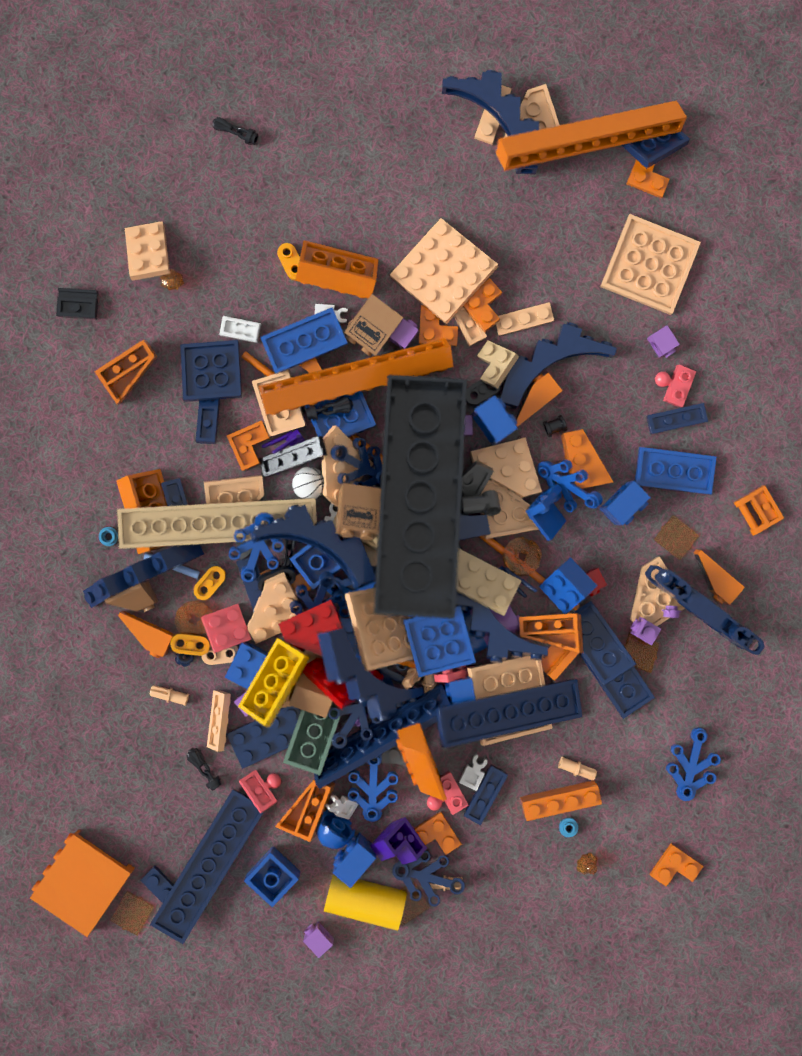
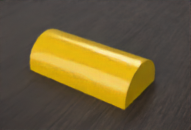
[238,638,310,727]
[324,874,407,931]

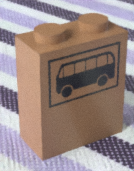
[344,294,403,357]
[336,483,381,540]

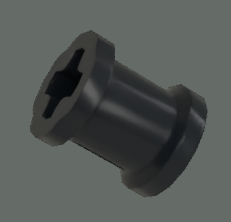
[543,415,567,438]

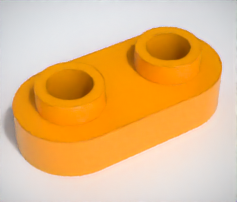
[277,243,300,281]
[194,566,226,600]
[170,633,210,656]

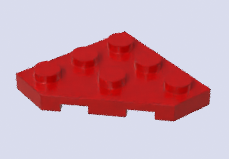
[278,600,344,656]
[302,658,384,710]

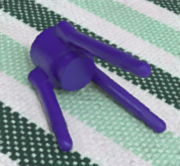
[262,429,305,475]

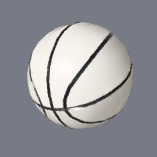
[292,467,324,499]

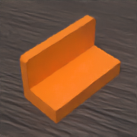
[541,645,579,681]

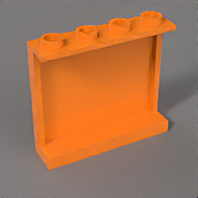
[30,829,135,937]

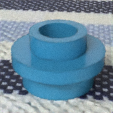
[99,527,119,546]
[559,818,578,837]

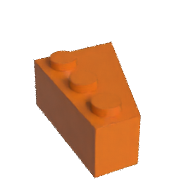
[94,340,158,405]

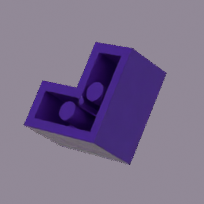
[370,817,427,865]

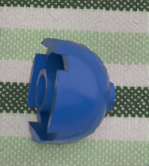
[316,810,355,849]

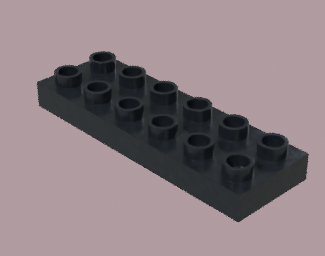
[374,375,467,619]

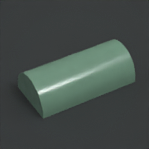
[283,702,340,775]

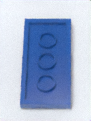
[260,307,348,374]
[635,447,717,495]

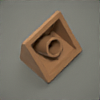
[289,672,333,718]

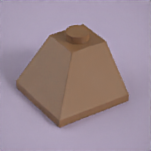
[105,581,158,612]

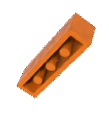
[520,780,602,821]

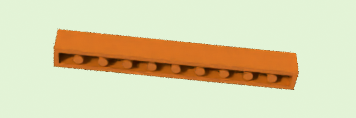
[496,100,687,171]
[258,339,454,415]

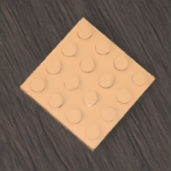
[600,214,701,315]
[390,218,498,324]
[345,588,414,671]
[467,656,553,746]

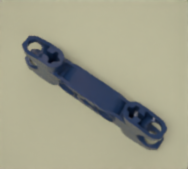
[645,565,765,655]

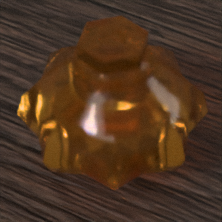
[160,269,184,291]
[576,852,597,875]

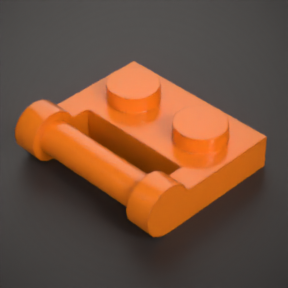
[733,485,784,535]

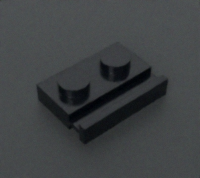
[56,288,99,320]

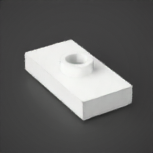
[219,316,261,343]

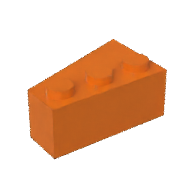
[561,429,613,489]
[519,613,583,653]
[275,779,336,842]

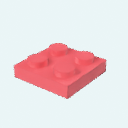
[201,604,251,653]

